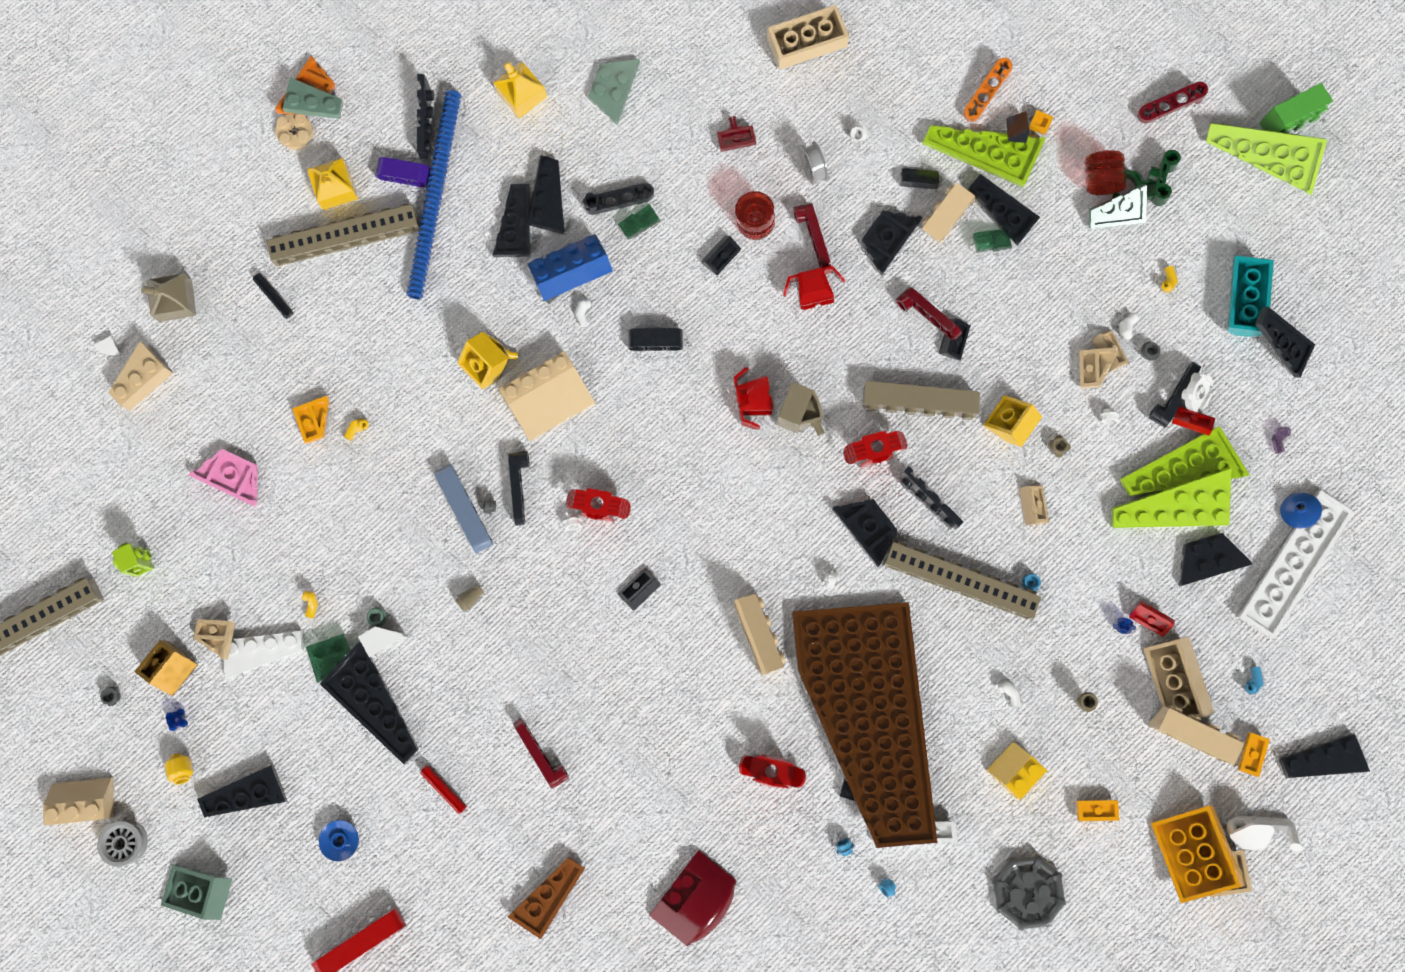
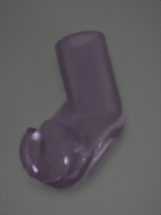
[1271,426,1291,454]

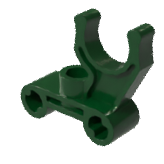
[1111,150,1181,206]

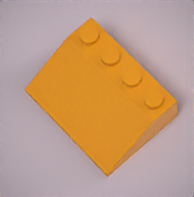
[1151,805,1245,904]

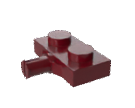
[717,116,757,152]

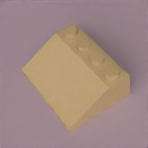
[499,351,595,441]

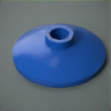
[1280,493,1322,529]
[319,820,359,861]

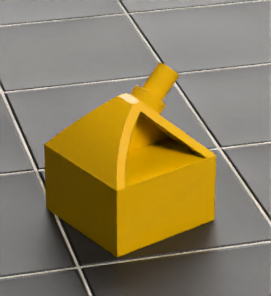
[493,61,547,118]
[307,158,358,211]
[457,332,518,390]

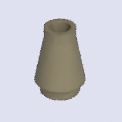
[455,584,484,612]
[1076,692,1098,712]

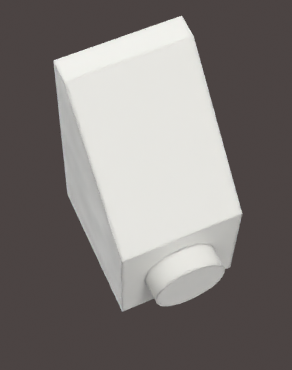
[358,626,408,658]

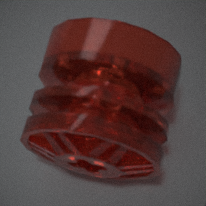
[1084,150,1126,195]
[735,191,775,240]

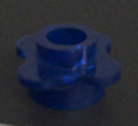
[1113,617,1136,634]
[166,709,188,731]

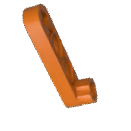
[964,58,1012,122]

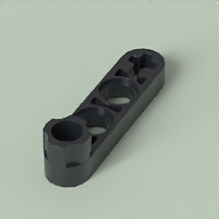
[583,183,654,215]
[1148,361,1201,428]
[508,451,530,526]

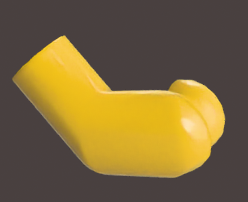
[1161,266,1178,293]
[343,418,369,441]
[302,590,318,619]

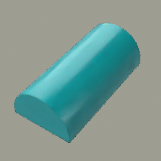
[1228,256,1274,337]

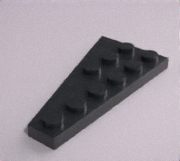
[320,641,419,765]

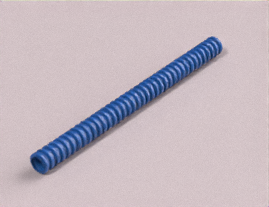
[406,90,462,299]

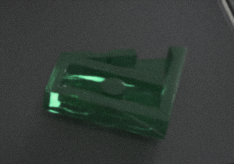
[306,634,350,683]

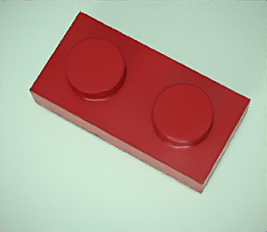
[1172,406,1215,436]
[1129,600,1175,637]

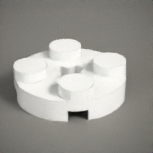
[1182,373,1213,412]

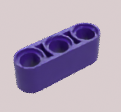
[375,157,431,187]

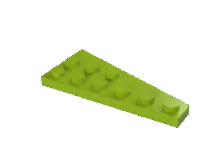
[922,125,1046,188]

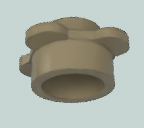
[1048,435,1071,458]

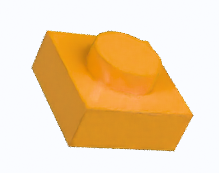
[1029,110,1053,135]

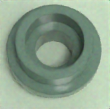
[367,607,387,627]

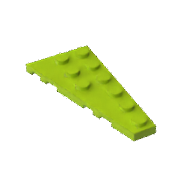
[1206,122,1327,195]
[1119,426,1250,497]
[1111,467,1232,528]

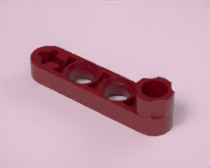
[1137,81,1208,124]
[793,203,831,268]
[895,287,962,341]
[513,718,570,789]

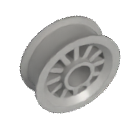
[799,141,828,185]
[97,820,148,867]

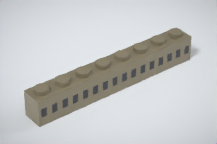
[266,204,420,267]
[883,541,1041,620]
[0,577,104,656]

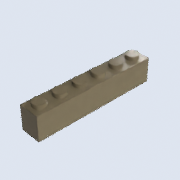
[862,381,980,420]

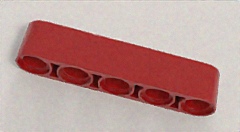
[311,908,406,972]

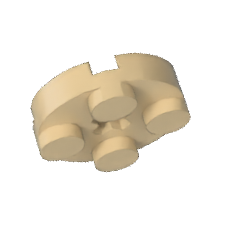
[275,114,314,150]

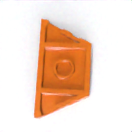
[275,56,335,114]

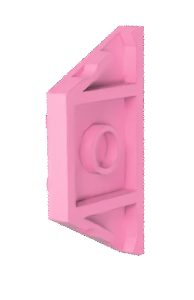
[189,449,258,507]

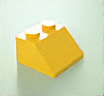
[983,395,1042,447]
[986,742,1047,800]

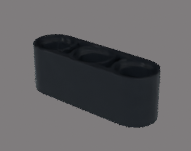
[628,328,683,351]

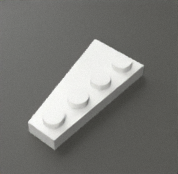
[224,631,304,680]

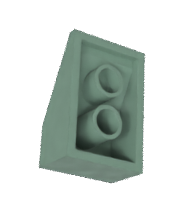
[161,865,232,920]

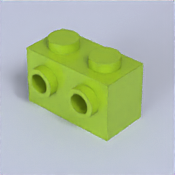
[112,543,154,577]

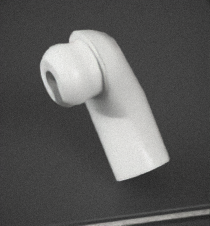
[1119,312,1139,340]
[998,681,1021,707]

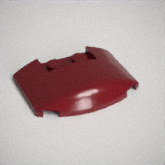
[649,850,736,946]

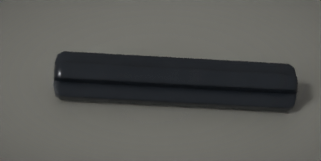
[252,273,293,319]

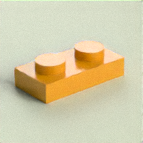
[1237,732,1270,777]
[1076,800,1119,821]

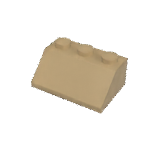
[43,777,114,826]

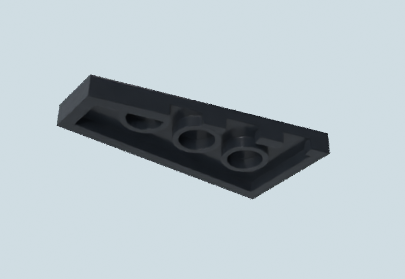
[899,466,963,530]
[1278,733,1370,778]

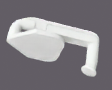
[1227,816,1303,851]

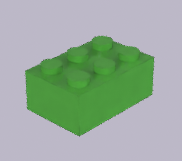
[1259,83,1333,133]

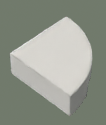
[94,336,121,356]

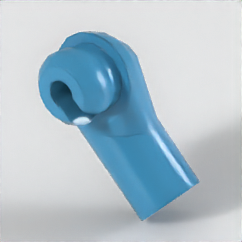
[1245,667,1263,694]

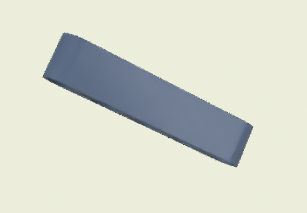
[433,463,494,554]

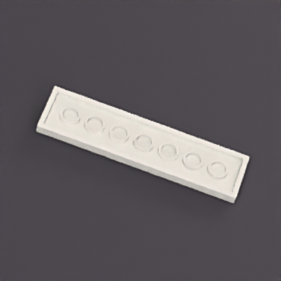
[1238,490,1354,639]

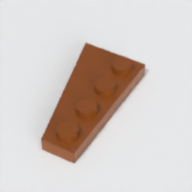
[508,857,585,939]

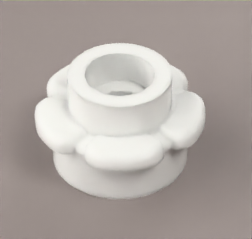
[850,123,868,142]
[1100,408,1119,423]
[563,514,582,531]
[824,570,840,588]

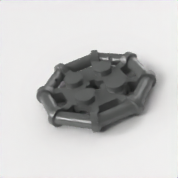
[992,854,1067,931]

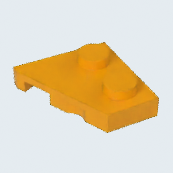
[292,395,330,445]

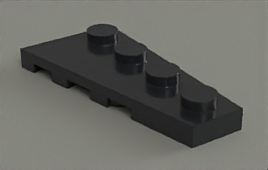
[417,74,434,159]
[527,155,565,234]
[968,174,1040,246]
[492,184,530,258]
[1255,307,1316,378]
[197,765,288,818]

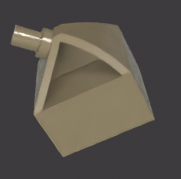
[141,273,196,322]
[776,382,825,436]

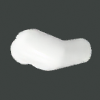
[575,299,591,327]

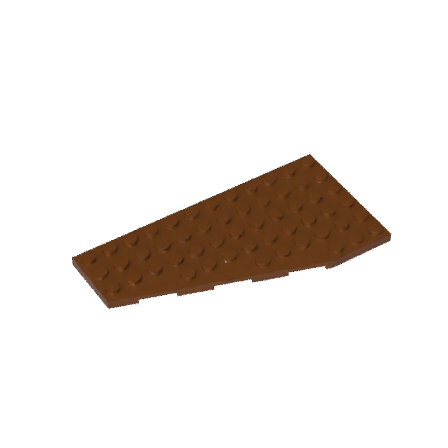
[792,602,938,848]

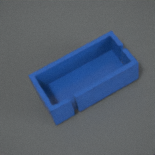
[527,234,613,301]

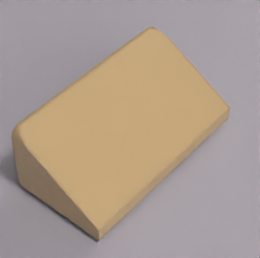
[1092,330,1129,372]
[1019,485,1049,526]

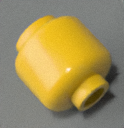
[164,753,194,785]

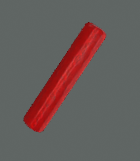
[420,766,467,814]

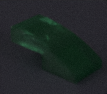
[618,204,661,240]
[972,230,1012,253]

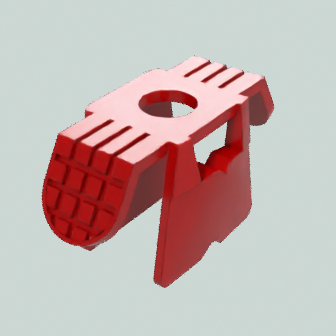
[783,265,845,310]
[733,367,773,430]
[843,431,908,467]
[566,488,631,522]
[739,754,806,789]

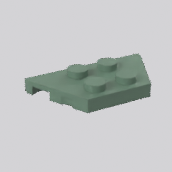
[588,59,640,125]

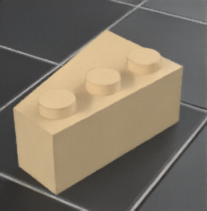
[922,183,975,244]
[108,341,173,411]

